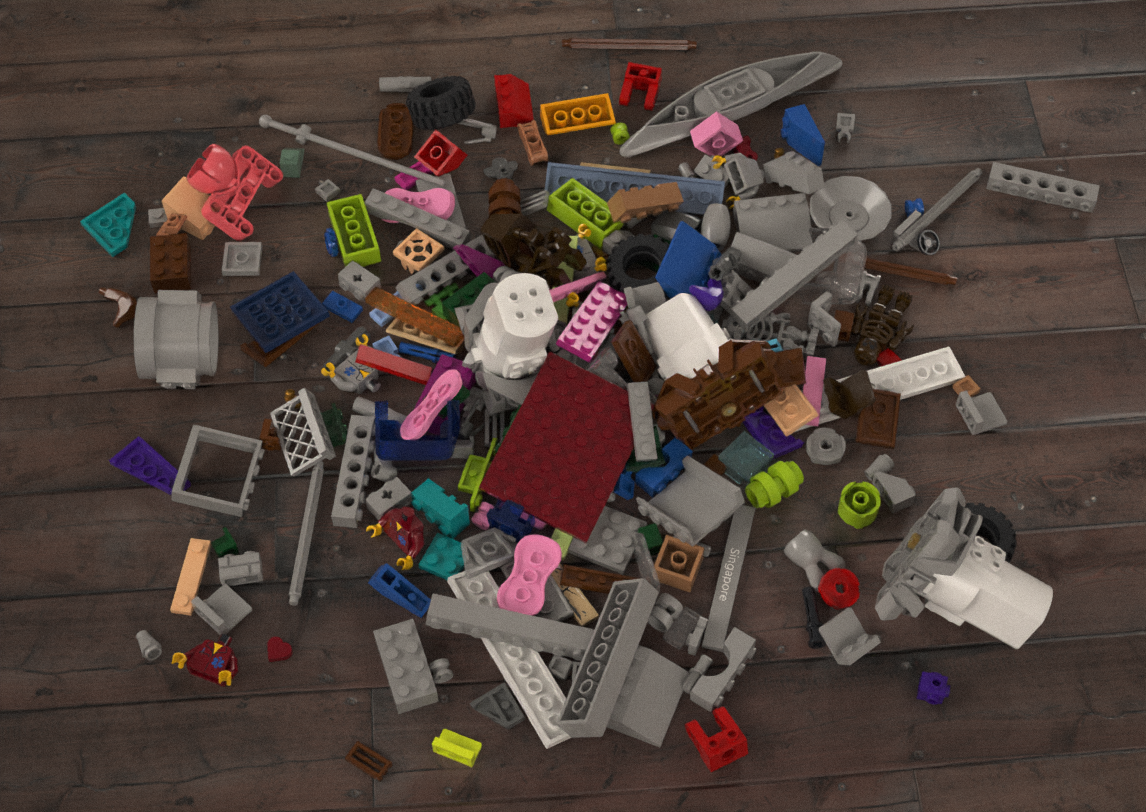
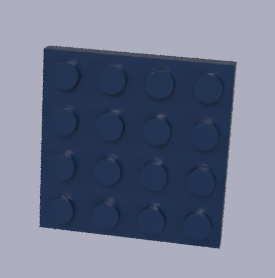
[230,271,330,353]

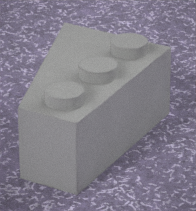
[763,151,825,194]

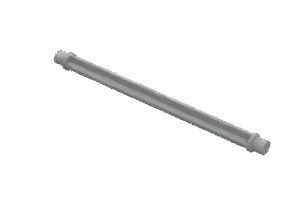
[892,168,982,251]
[289,461,324,606]

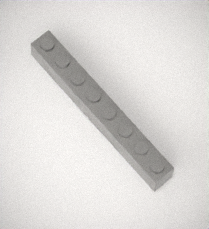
[731,220,858,332]
[426,594,594,661]

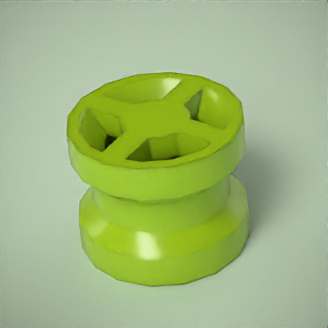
[610,123,630,145]

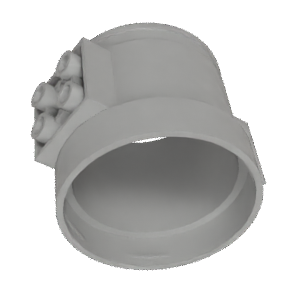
[134,290,218,389]

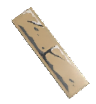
[551,563,599,627]

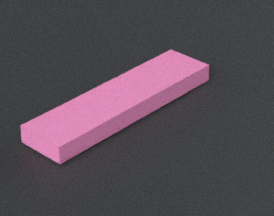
[803,356,826,427]

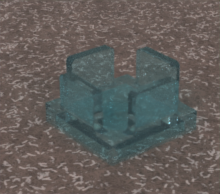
[718,431,774,484]

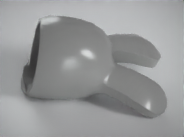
[784,529,846,592]

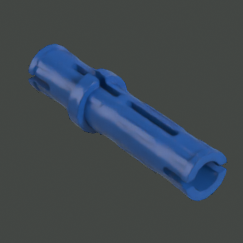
[399,341,456,363]

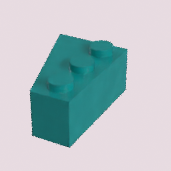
[411,478,470,539]

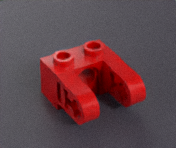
[619,62,662,111]
[685,706,748,772]

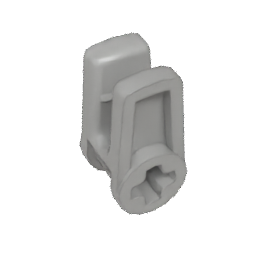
[854,270,881,307]

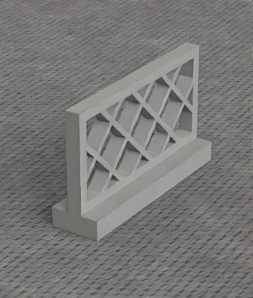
[270,388,336,477]

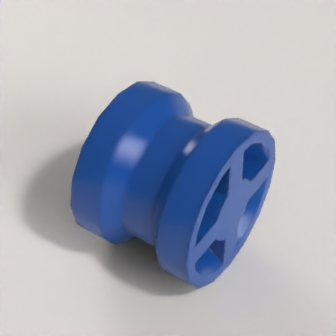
[904,198,924,217]

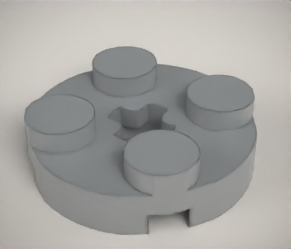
[806,428,846,465]

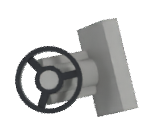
[892,210,940,255]

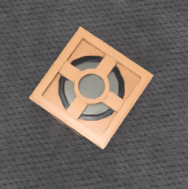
[393,228,445,274]

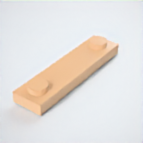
[170,538,211,616]

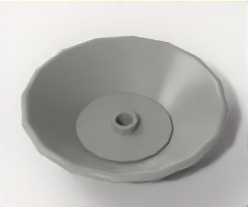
[810,176,891,242]

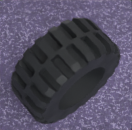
[406,76,476,130]
[607,234,670,298]
[965,502,1017,563]

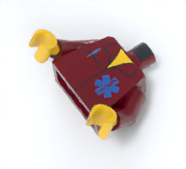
[366,506,425,570]
[172,634,238,687]

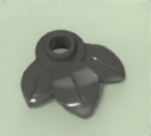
[483,157,518,180]

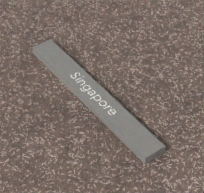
[702,505,755,652]

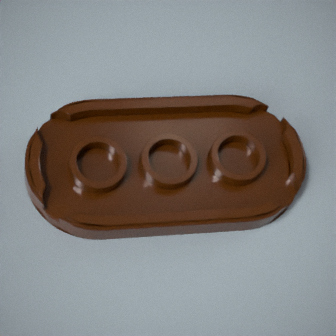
[377,103,414,160]

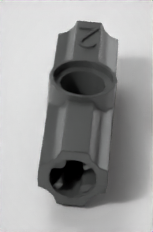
[708,247,742,281]
[323,327,371,372]

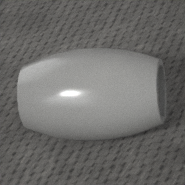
[701,203,731,251]

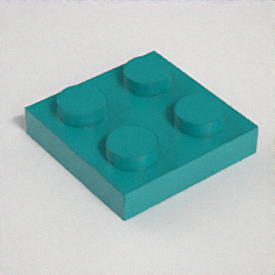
[419,532,464,580]

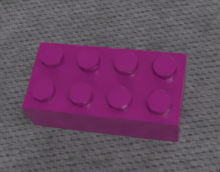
[414,354,476,438]

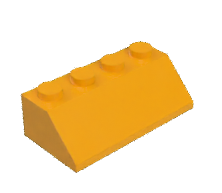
[540,93,616,136]

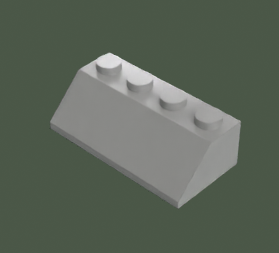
[731,232,798,296]

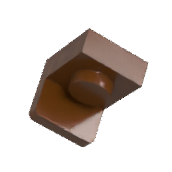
[259,419,281,451]

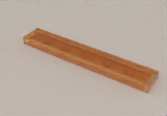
[365,287,464,347]

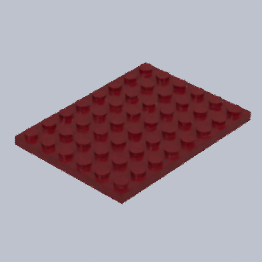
[478,352,654,543]

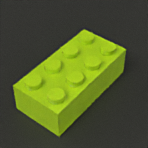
[326,194,381,267]

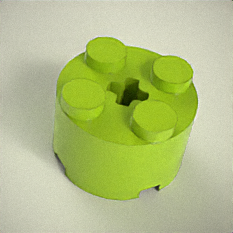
[838,481,881,529]

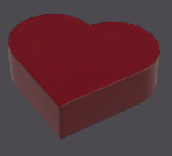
[267,636,293,662]

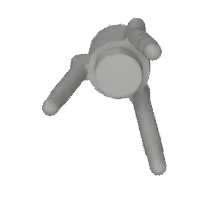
[459,118,497,144]

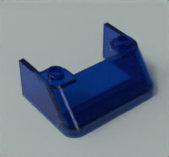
[375,400,460,461]

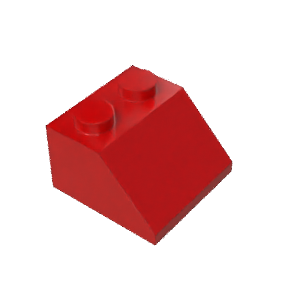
[414,129,468,177]

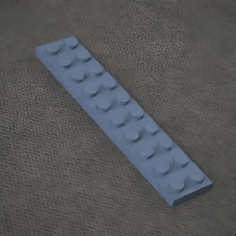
[544,162,725,216]

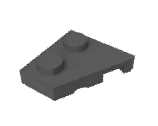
[470,682,526,730]

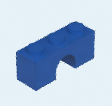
[635,437,693,498]

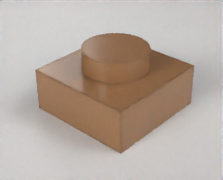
[952,375,980,397]

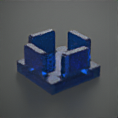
[486,500,536,543]

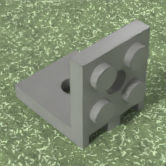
[720,270,752,314]

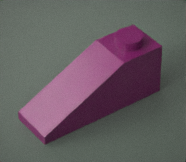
[453,244,505,279]

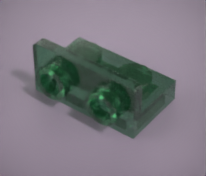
[321,403,348,447]

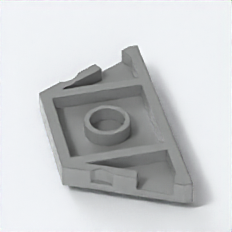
[461,527,518,579]

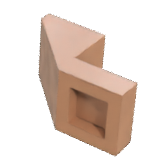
[156,213,187,236]

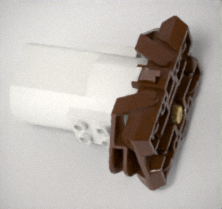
[643,293,785,450]

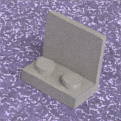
[624,282,666,327]
[807,291,841,347]
[956,390,1008,435]
[191,584,252,636]
[819,607,881,665]

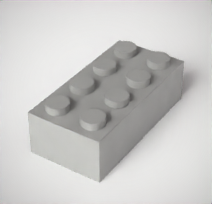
[373,619,439,714]

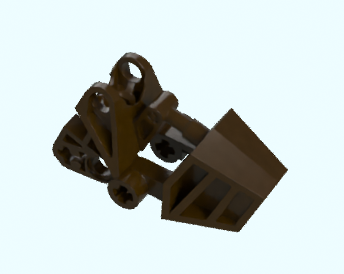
[480,214,587,288]

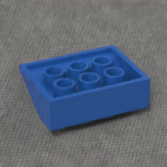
[655,221,722,299]

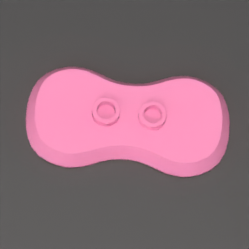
[381,188,455,223]
[400,369,462,440]
[497,534,562,616]

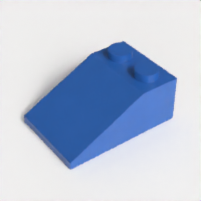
[781,104,825,166]

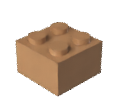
[652,535,705,592]

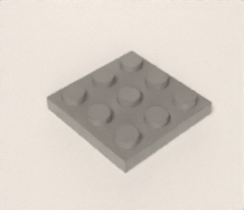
[568,506,647,575]

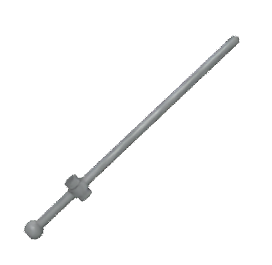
[259,114,446,186]

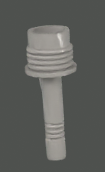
[626,305,654,354]

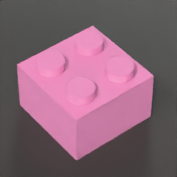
[690,111,743,157]

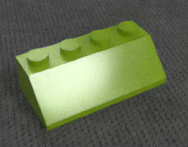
[547,178,624,249]

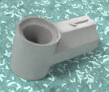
[371,444,397,482]

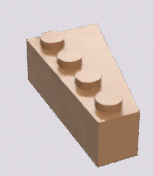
[607,182,684,223]

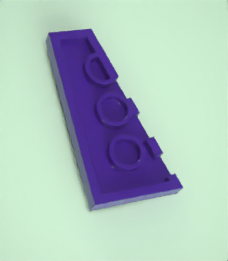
[742,407,804,460]
[109,436,191,496]

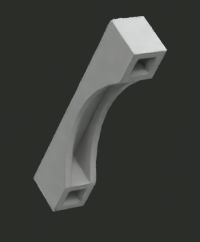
[365,188,471,251]

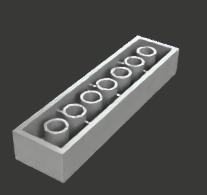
[556,578,659,738]

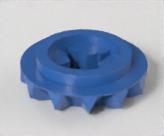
[324,228,338,257]

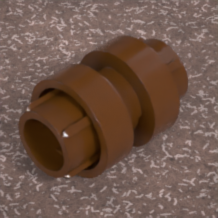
[488,178,521,217]

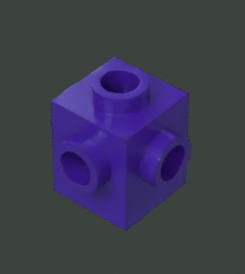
[916,672,950,705]

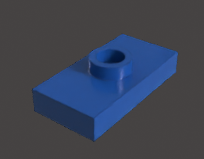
[322,291,363,323]

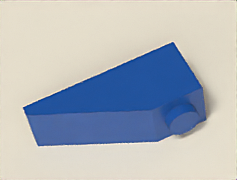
[368,563,431,618]

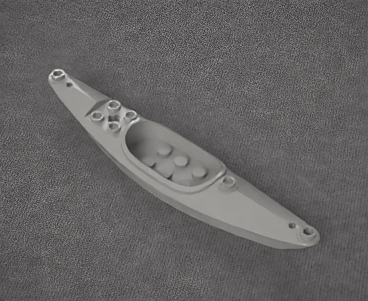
[619,52,843,158]

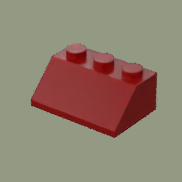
[494,74,534,128]

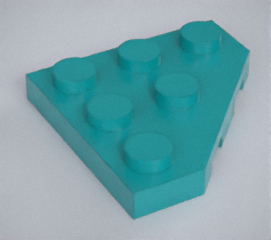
[80,193,136,257]

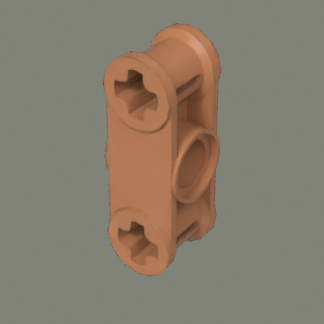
[517,120,548,166]

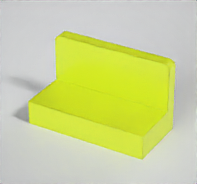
[432,729,482,767]

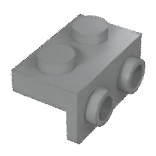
[693,154,730,188]

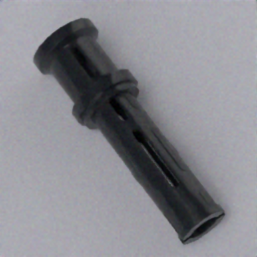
[802,587,826,649]

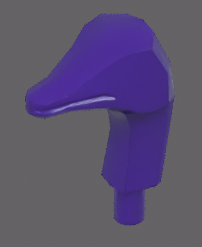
[689,278,724,311]

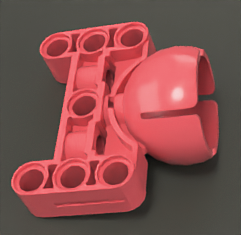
[187,144,283,241]

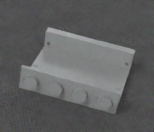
[636,455,745,547]

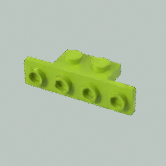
[458,437,498,512]

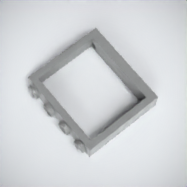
[172,424,265,517]

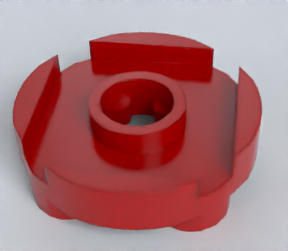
[818,568,860,610]

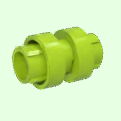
[745,461,804,508]

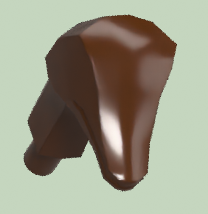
[99,287,137,328]

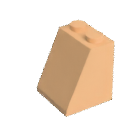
[162,176,215,240]

